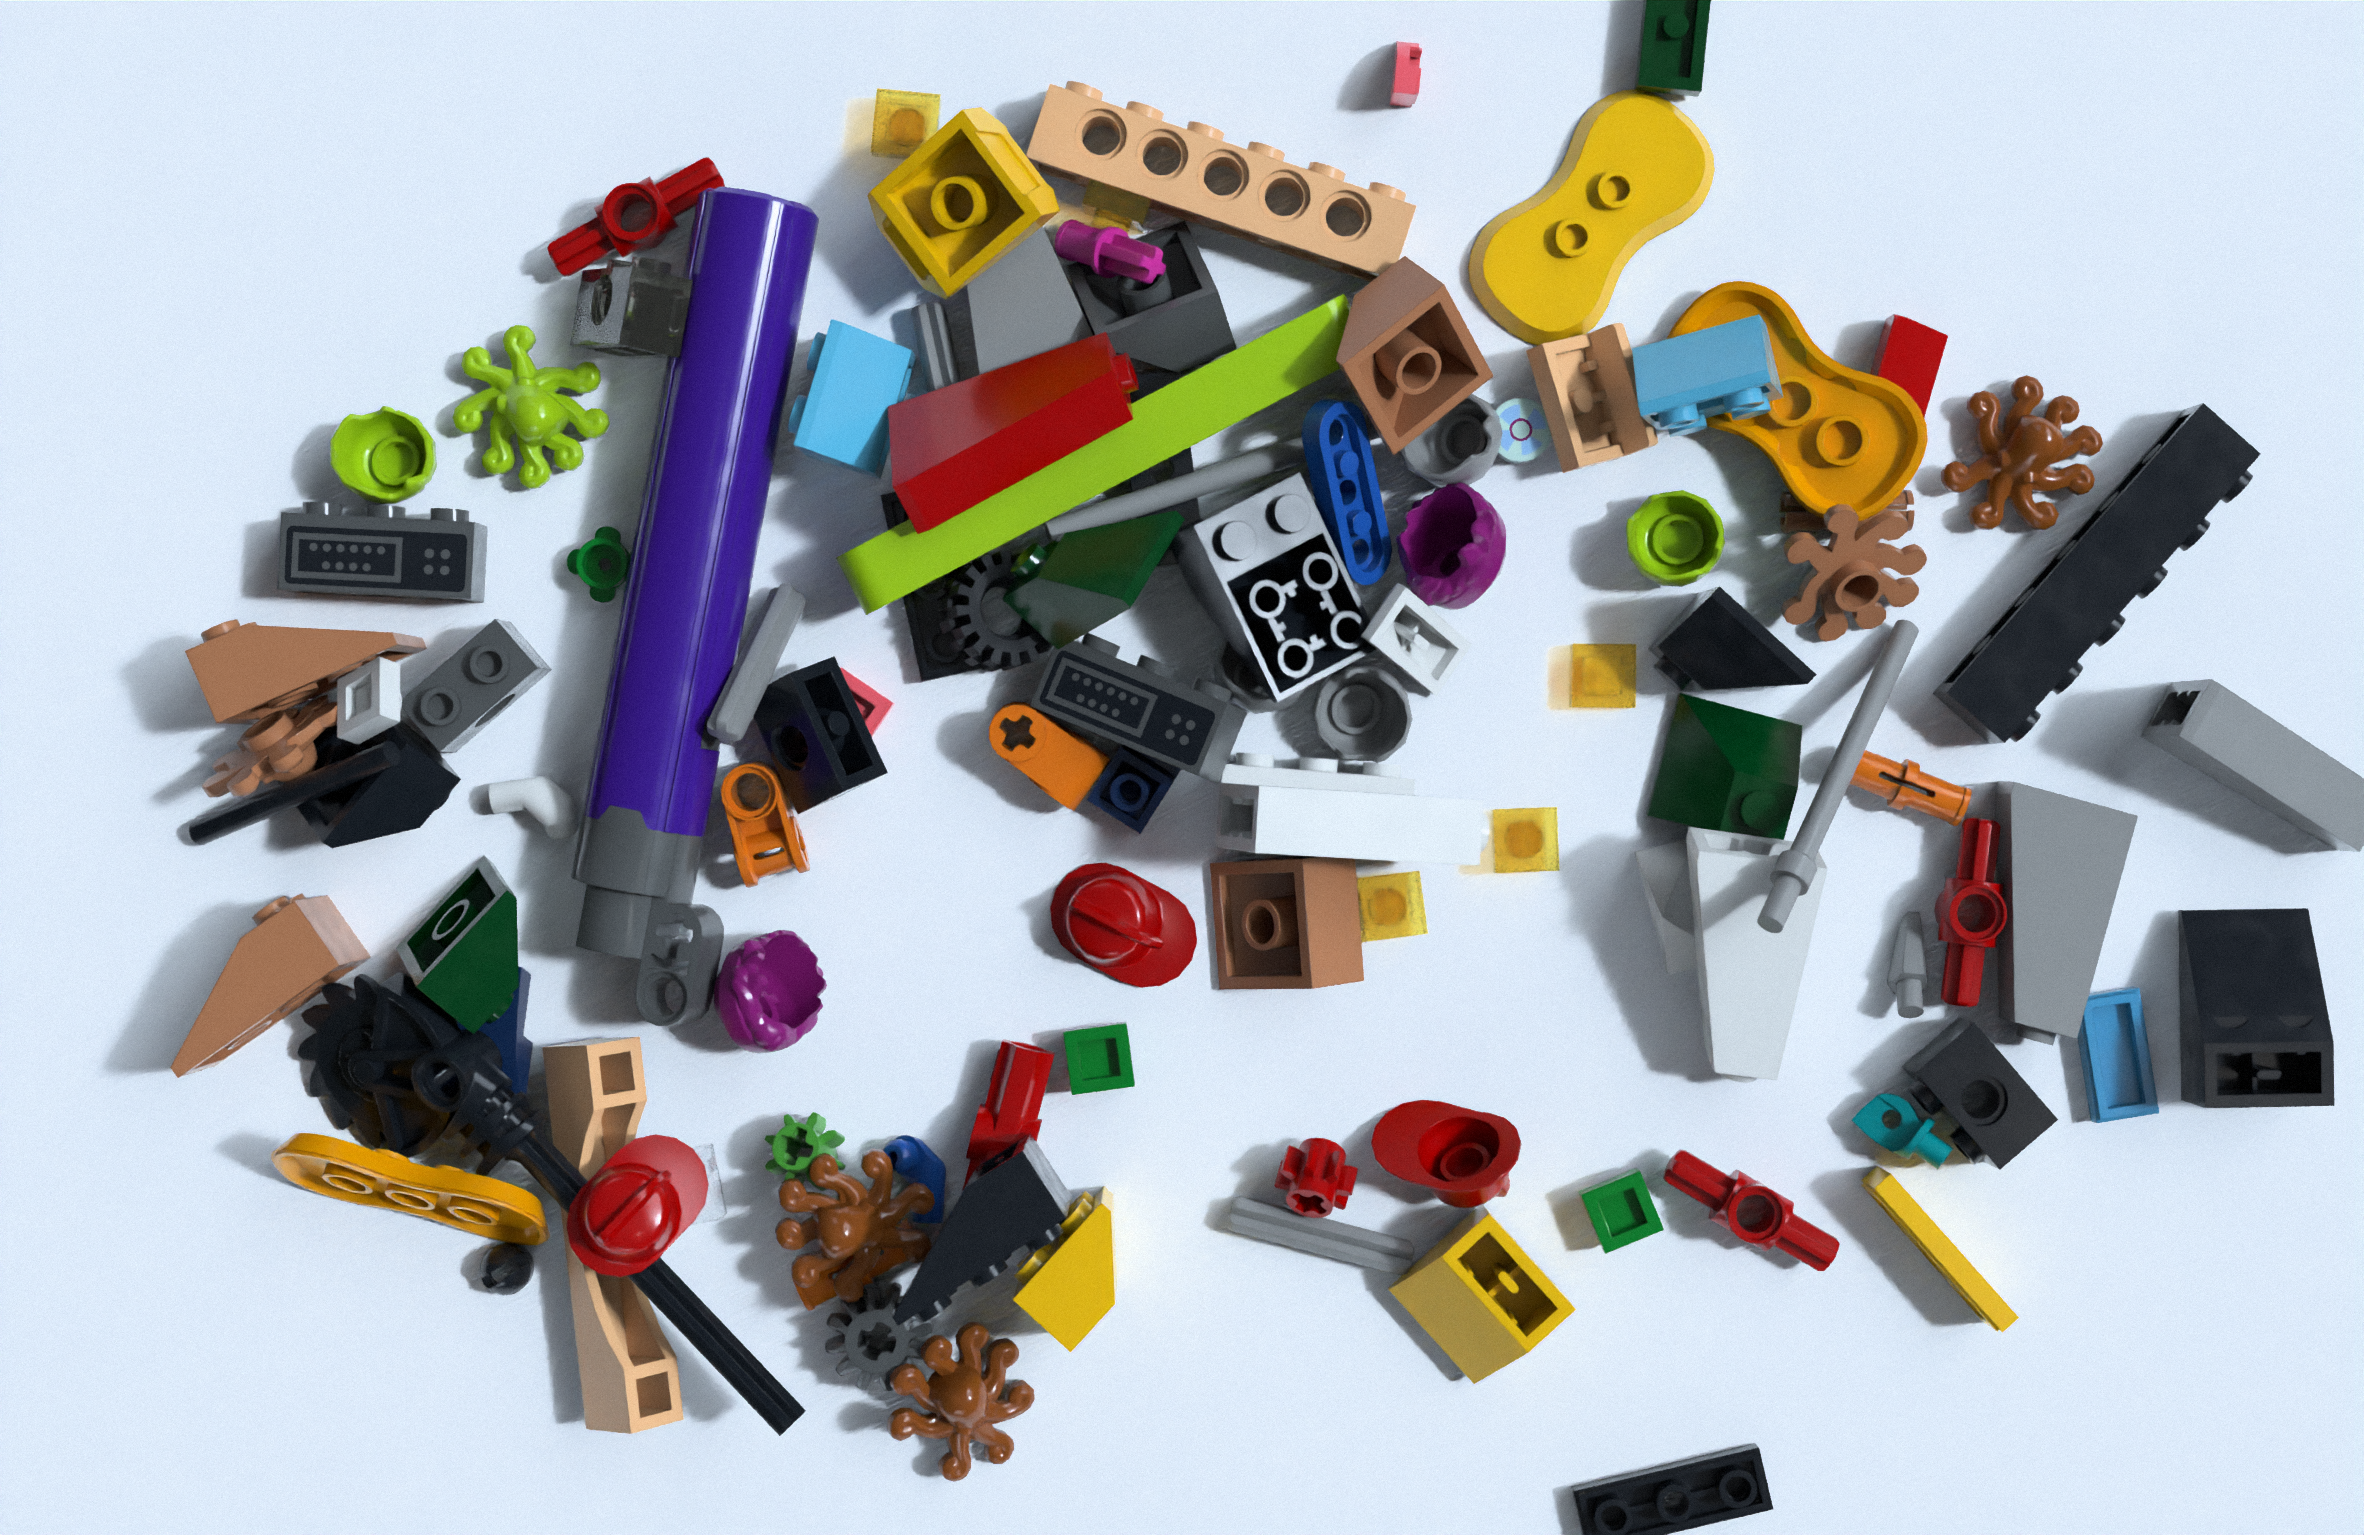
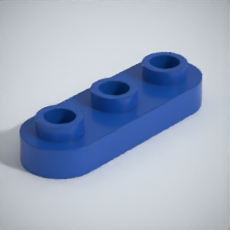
[1301,399,1392,585]

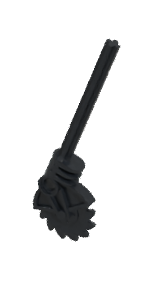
[297,972,806,1436]

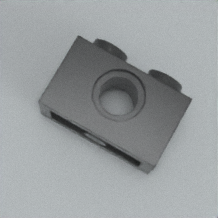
[401,619,552,752]

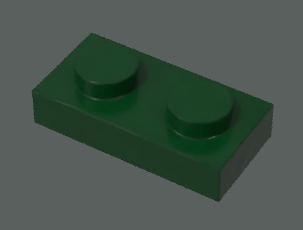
[1634,0,1711,97]

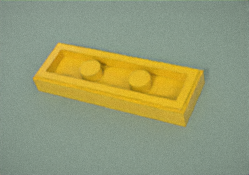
[1861,1166,2019,1333]

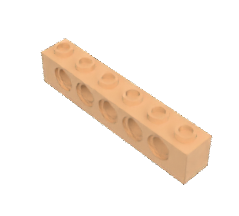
[1026,81,1417,282]

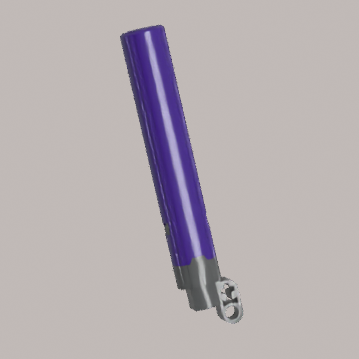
[571,187,819,1026]

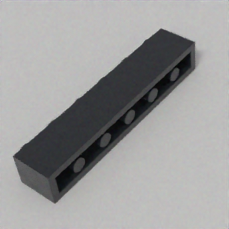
[1932,403,2261,744]

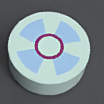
[1495,398,1552,464]

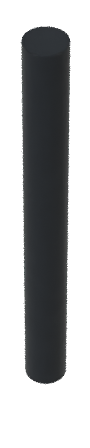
[189,741,401,845]

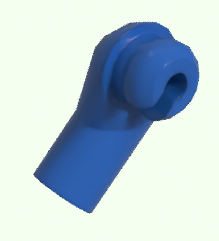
[883,1135,946,1224]

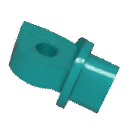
[1852,1093,1954,1170]

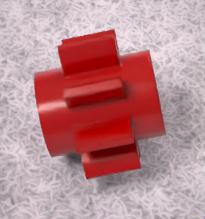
[1274,1137,1358,1218]

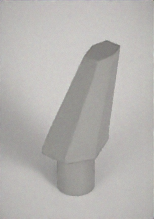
[1887,911,1928,1018]

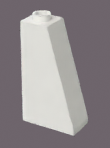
[1216,783,1489,866]
[1686,827,1828,1083]

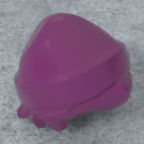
[1396,482,1506,610]
[714,930,827,1054]

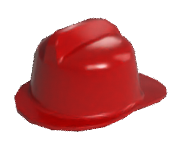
[1050,862,1197,988]
[1371,1099,1522,1208]
[566,1134,709,1277]

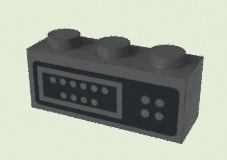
[277,502,488,602]
[1030,633,1247,784]

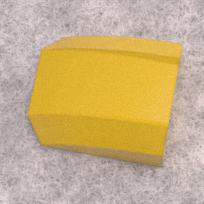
[867,107,1060,300]

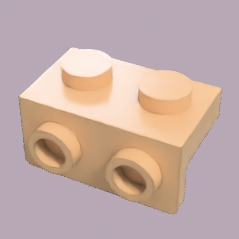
[1526,322,1658,473]

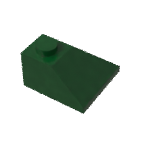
[1002,510,1185,650]
[1646,693,1802,840]
[396,855,519,1034]

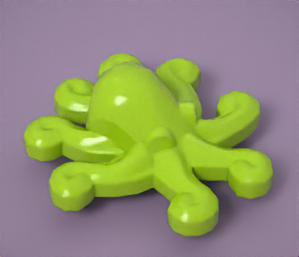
[452,325,610,489]

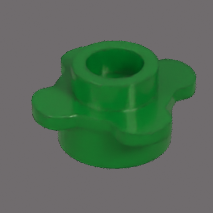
[567,526,631,603]

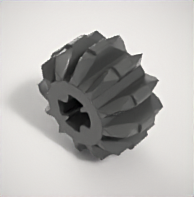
[825,1281,934,1392]

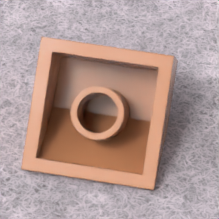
[1336,256,1493,455]
[1210,856,1364,990]

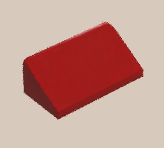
[1870,314,1948,418]

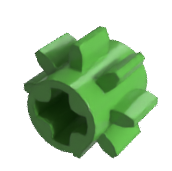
[765,1112,846,1192]

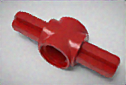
[547,157,726,277]
[1934,818,2007,1007]
[1663,1149,1840,1271]

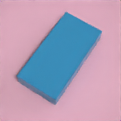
[2077,986,2159,1123]

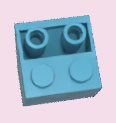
[1632,314,1784,437]
[788,319,917,479]

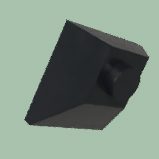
[1648,586,1817,692]
[278,719,461,848]

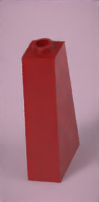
[888,332,1139,534]

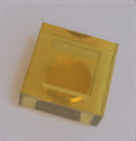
[871,88,942,160]
[1082,179,1152,234]
[1569,643,1636,708]
[1491,806,1560,873]
[1357,871,1428,943]

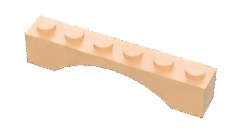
[542,1037,684,1434]

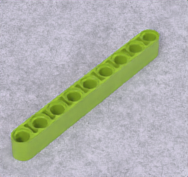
[836,294,1351,615]

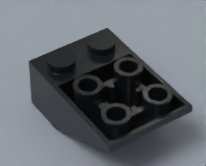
[1170,472,1377,703]
[2178,908,2335,1108]
[892,1133,1072,1326]

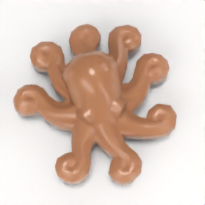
[1781,504,1927,642]
[202,694,337,798]

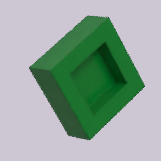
[1063,1021,1135,1095]
[1578,1168,1664,1254]

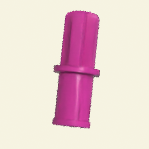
[1054,219,1166,284]

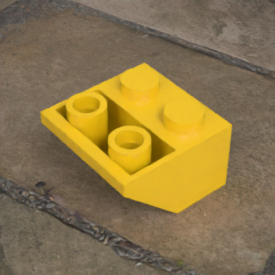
[1012,1186,1117,1353]
[1388,1204,1576,1384]

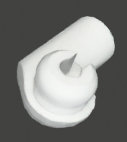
[489,776,579,840]

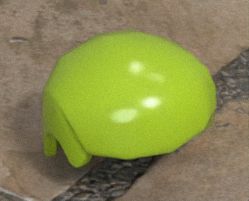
[330,406,437,505]
[1626,490,1725,587]

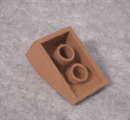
[185,619,427,725]
[170,893,371,1078]

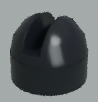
[480,1242,534,1295]

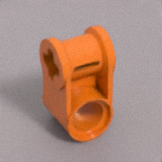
[989,701,1112,811]
[721,761,810,888]

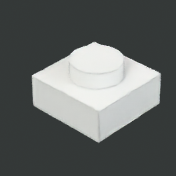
[337,656,402,744]

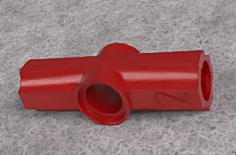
[961,1039,1055,1193]

